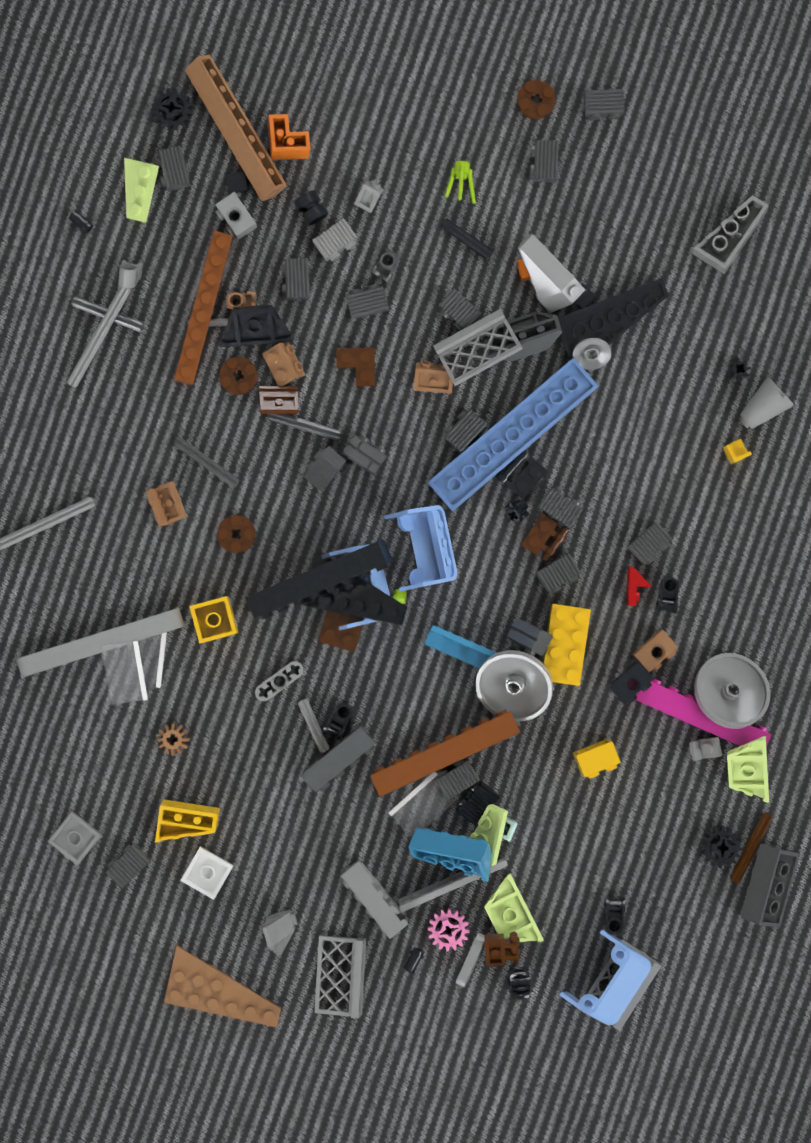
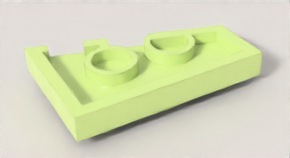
[124,158,159,223]
[469,804,508,866]

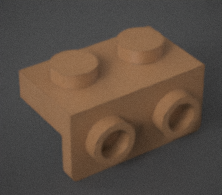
[262,342,305,386]
[146,481,187,527]

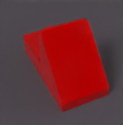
[626,567,652,606]

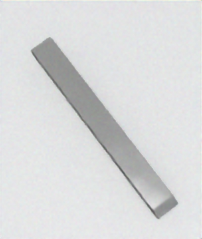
[16,608,185,677]

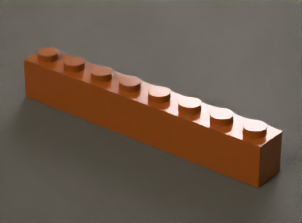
[173,230,233,386]
[370,709,521,797]

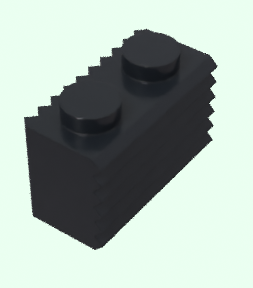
[457,781,500,826]

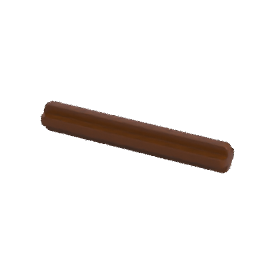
[730,813,773,883]

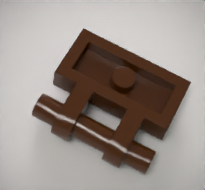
[521,513,569,563]
[484,932,521,966]

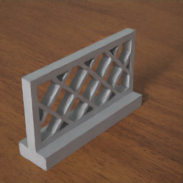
[433,309,523,386]
[315,935,366,1019]
[587,939,662,1031]

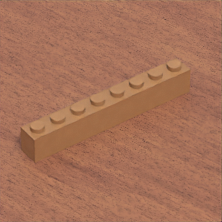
[185,54,287,201]

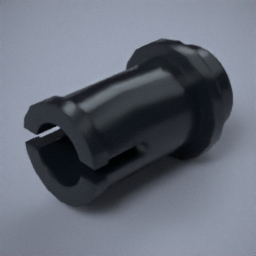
[69,210,94,234]
[403,947,424,974]

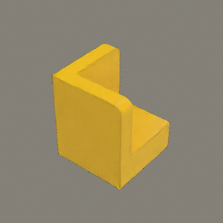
[723,439,752,464]

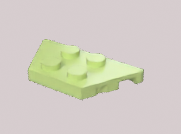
[727,736,769,802]
[484,873,544,942]

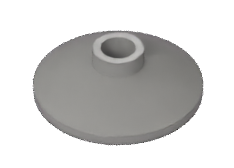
[573,338,611,370]

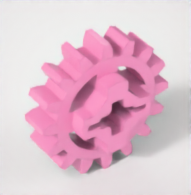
[428,908,469,951]

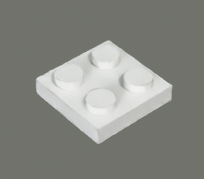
[180,846,234,900]

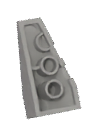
[518,233,585,313]
[263,910,298,956]

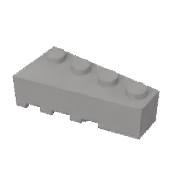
[692,195,769,274]
[341,859,408,939]

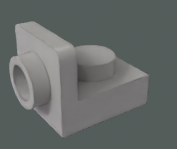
[354,180,384,213]
[689,737,723,761]

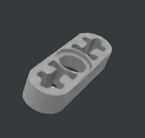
[255,661,304,701]
[456,933,485,988]

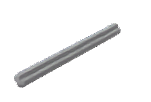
[67,287,131,387]
[0,497,95,550]

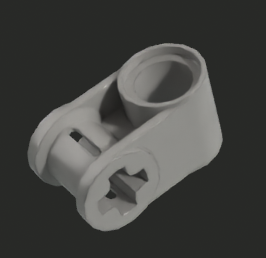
[118,260,143,288]

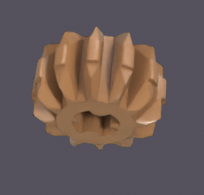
[157,723,190,756]

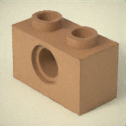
[632,629,678,672]

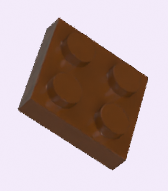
[318,611,364,652]

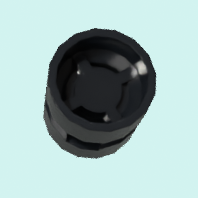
[294,190,329,226]

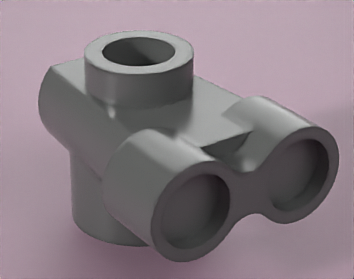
[370,249,400,283]

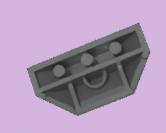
[484,312,562,362]

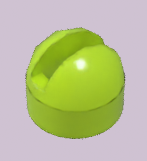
[392,589,407,604]

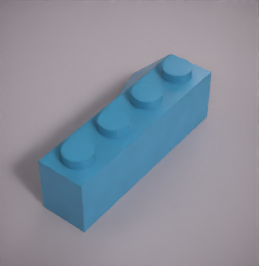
[409,828,492,882]

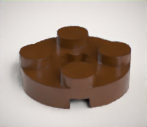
[517,80,555,120]
[219,357,258,396]
[217,515,256,553]

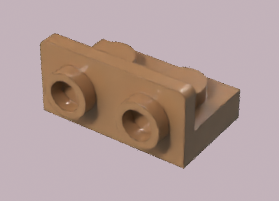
[414,361,454,394]

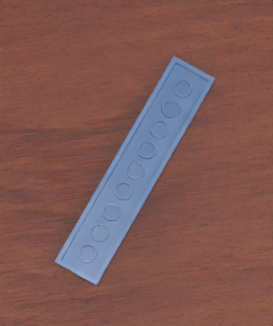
[428,358,599,512]

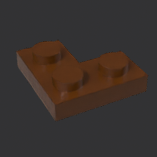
[336,348,375,387]

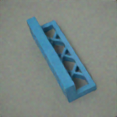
[424,625,496,669]

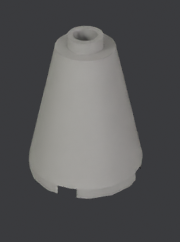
[740,377,794,429]

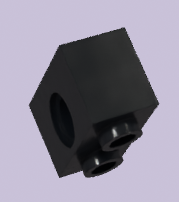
[607,661,654,705]

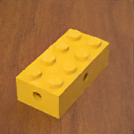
[542,604,591,686]

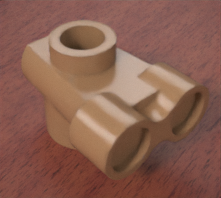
[226,291,256,309]

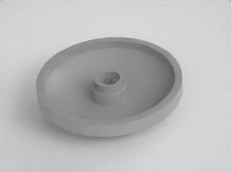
[476,650,553,721]
[694,653,770,729]

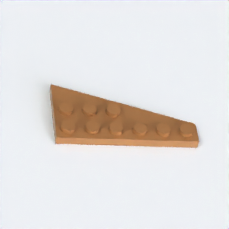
[164,945,281,1028]

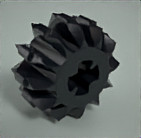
[508,966,531,1000]

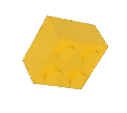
[189,596,239,644]
[573,739,621,779]

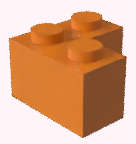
[267,114,311,160]

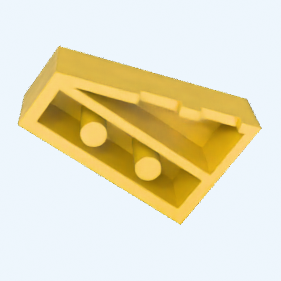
[155,799,220,843]

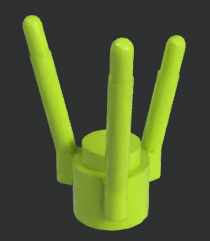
[445,161,476,204]

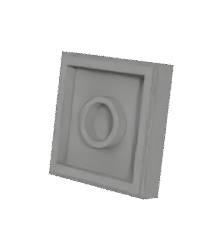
[48,811,102,866]

